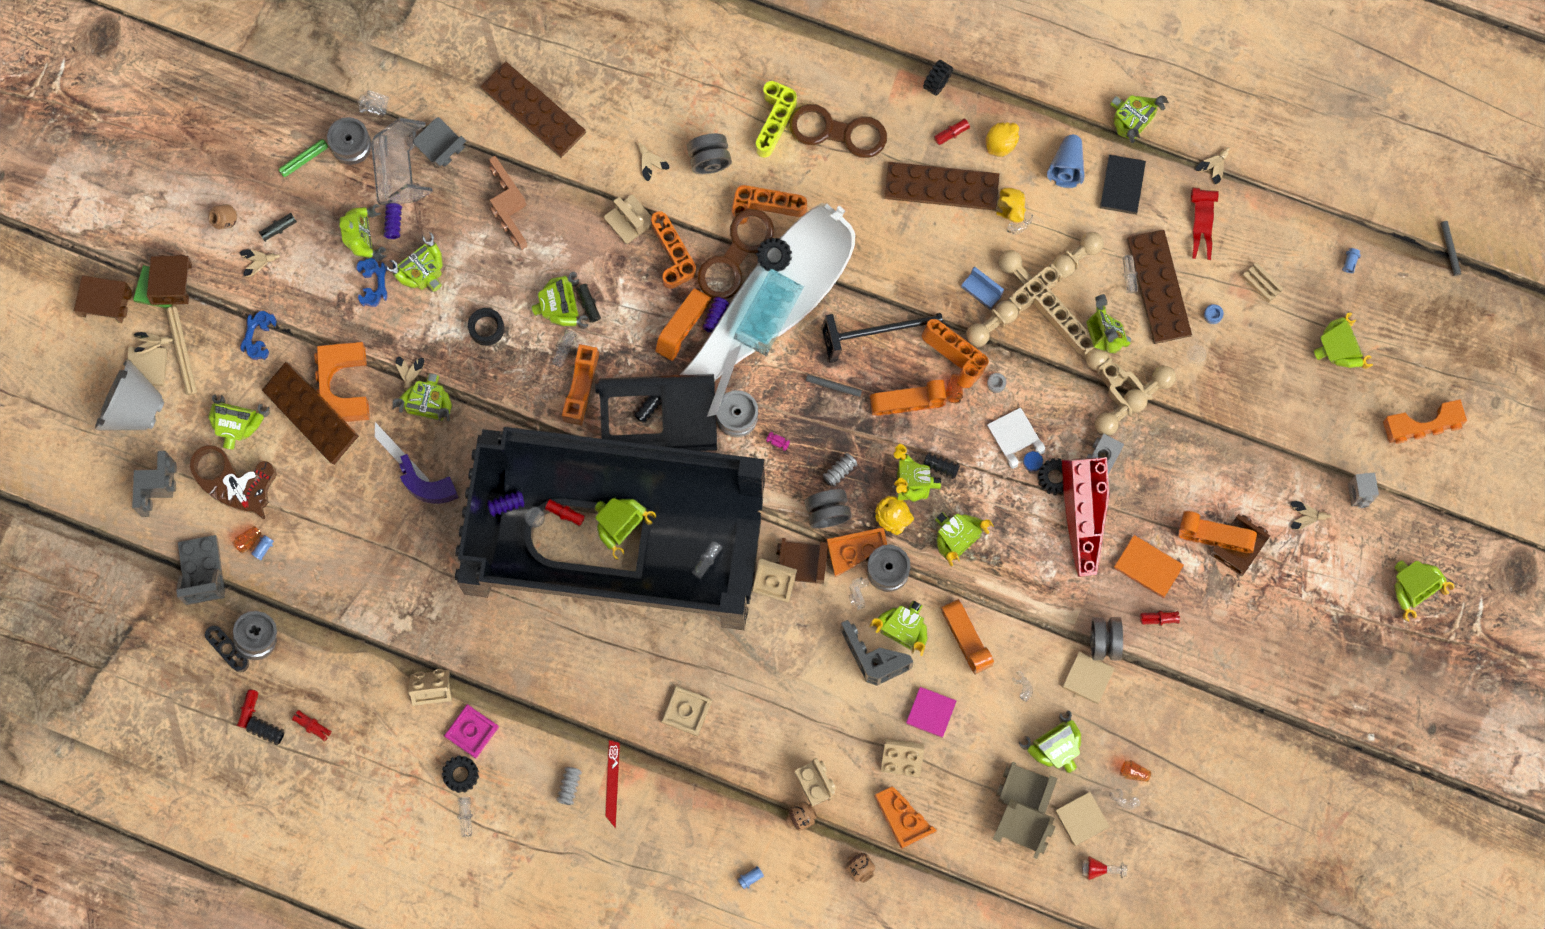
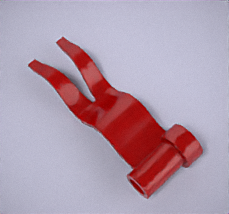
[1191,187,1219,260]

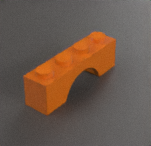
[562,344,599,426]
[1383,399,1467,444]

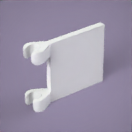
[987,408,1045,469]

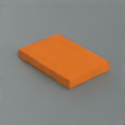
[1114,535,1184,598]

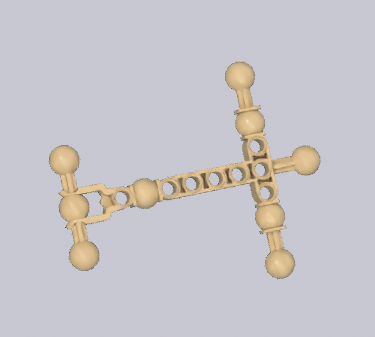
[966,232,1176,436]

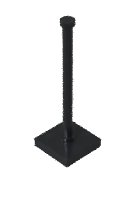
[821,313,943,363]

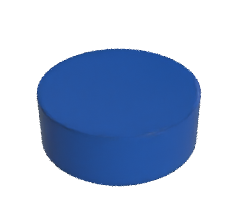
[1023,451,1043,472]

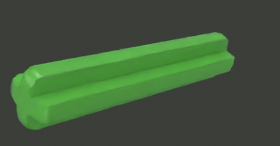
[279,139,328,177]

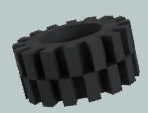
[923,59,953,96]
[756,238,792,272]
[1038,458,1064,495]
[442,755,479,793]

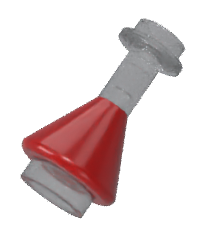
[1082,856,1127,880]

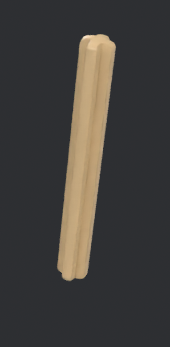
[166,306,197,395]

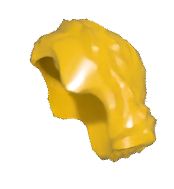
[875,496,914,535]

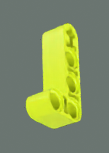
[756,81,797,158]

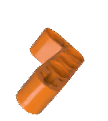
[732,185,807,225]
[651,211,696,289]
[655,288,711,361]
[922,319,989,388]
[869,380,947,416]
[1178,511,1257,553]
[941,599,994,675]

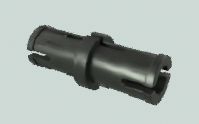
[259,212,297,242]
[576,284,601,323]

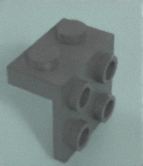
[413,117,466,169]

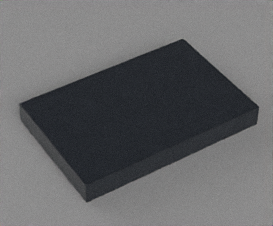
[1100,155,1146,215]

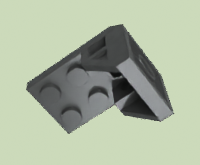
[176,535,225,605]
[841,620,913,686]

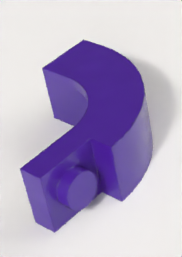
[399,454,459,504]

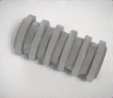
[823,453,857,487]
[556,767,582,805]

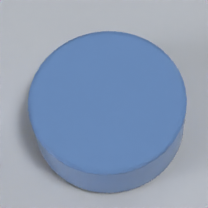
[1204,304,1224,324]

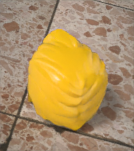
[986,122,1019,157]
[996,188,1026,223]

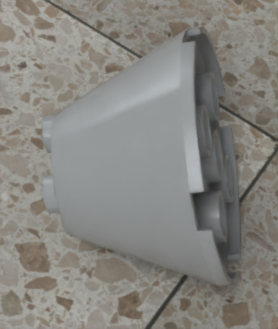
[95,359,164,431]

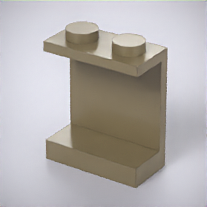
[996,762,1058,814]
[993,798,1056,859]

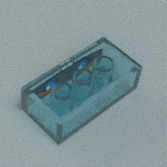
[733,269,804,357]

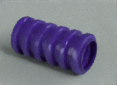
[384,203,402,239]
[702,297,729,333]
[487,490,525,517]

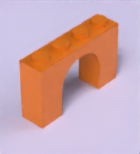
[314,342,370,422]

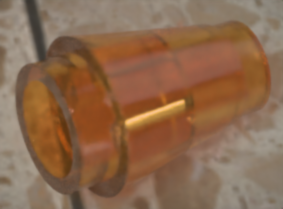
[946,374,963,403]
[232,526,262,554]
[1120,760,1151,782]

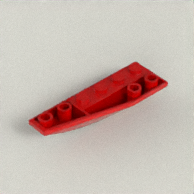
[1062,457,1109,577]

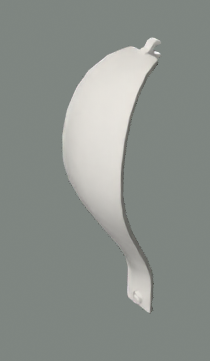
[680,203,855,382]

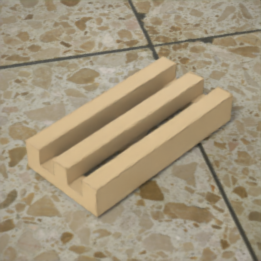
[1242,262,1283,302]

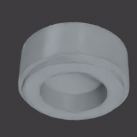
[987,373,1006,393]

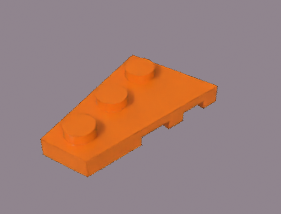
[827,527,887,577]
[874,786,937,849]

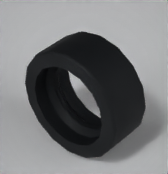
[467,308,505,346]

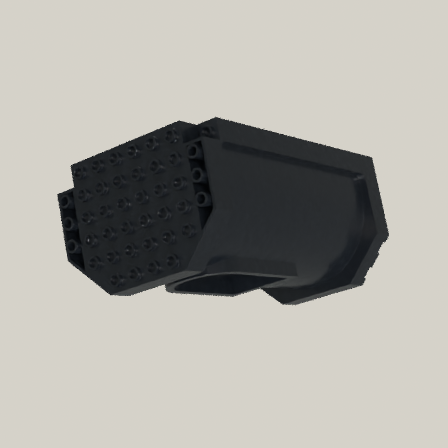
[455,427,765,631]

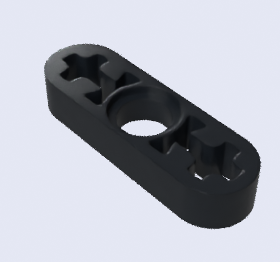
[205,626,249,673]

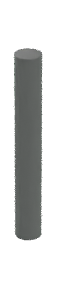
[1440,221,1461,276]
[806,374,862,397]

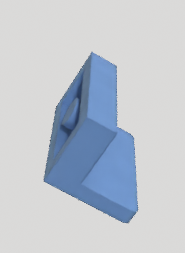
[961,267,1004,310]

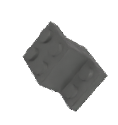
[132,451,177,517]

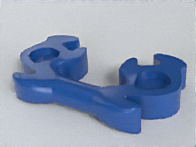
[357,258,388,307]
[240,311,277,360]

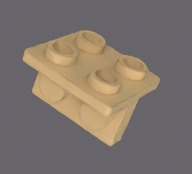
[604,195,652,244]
[408,669,452,706]
[881,738,925,777]
[794,758,836,807]

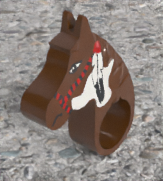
[190,445,277,519]

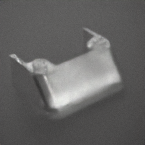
[371,118,433,205]

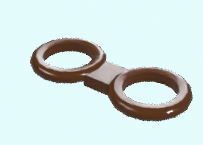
[789,104,887,158]
[698,209,774,299]

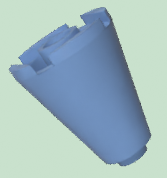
[1047,134,1085,188]

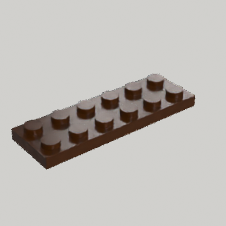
[480,61,586,158]
[884,162,1000,211]
[1127,230,1192,344]
[262,362,359,465]

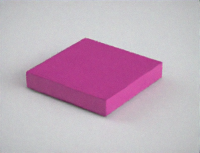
[906,687,957,738]
[444,704,499,759]

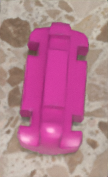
[766,432,790,451]

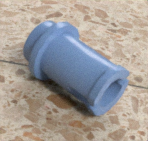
[1342,248,1361,274]
[251,535,274,560]
[737,866,764,889]

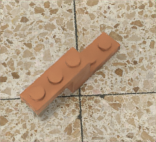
[489,156,528,250]

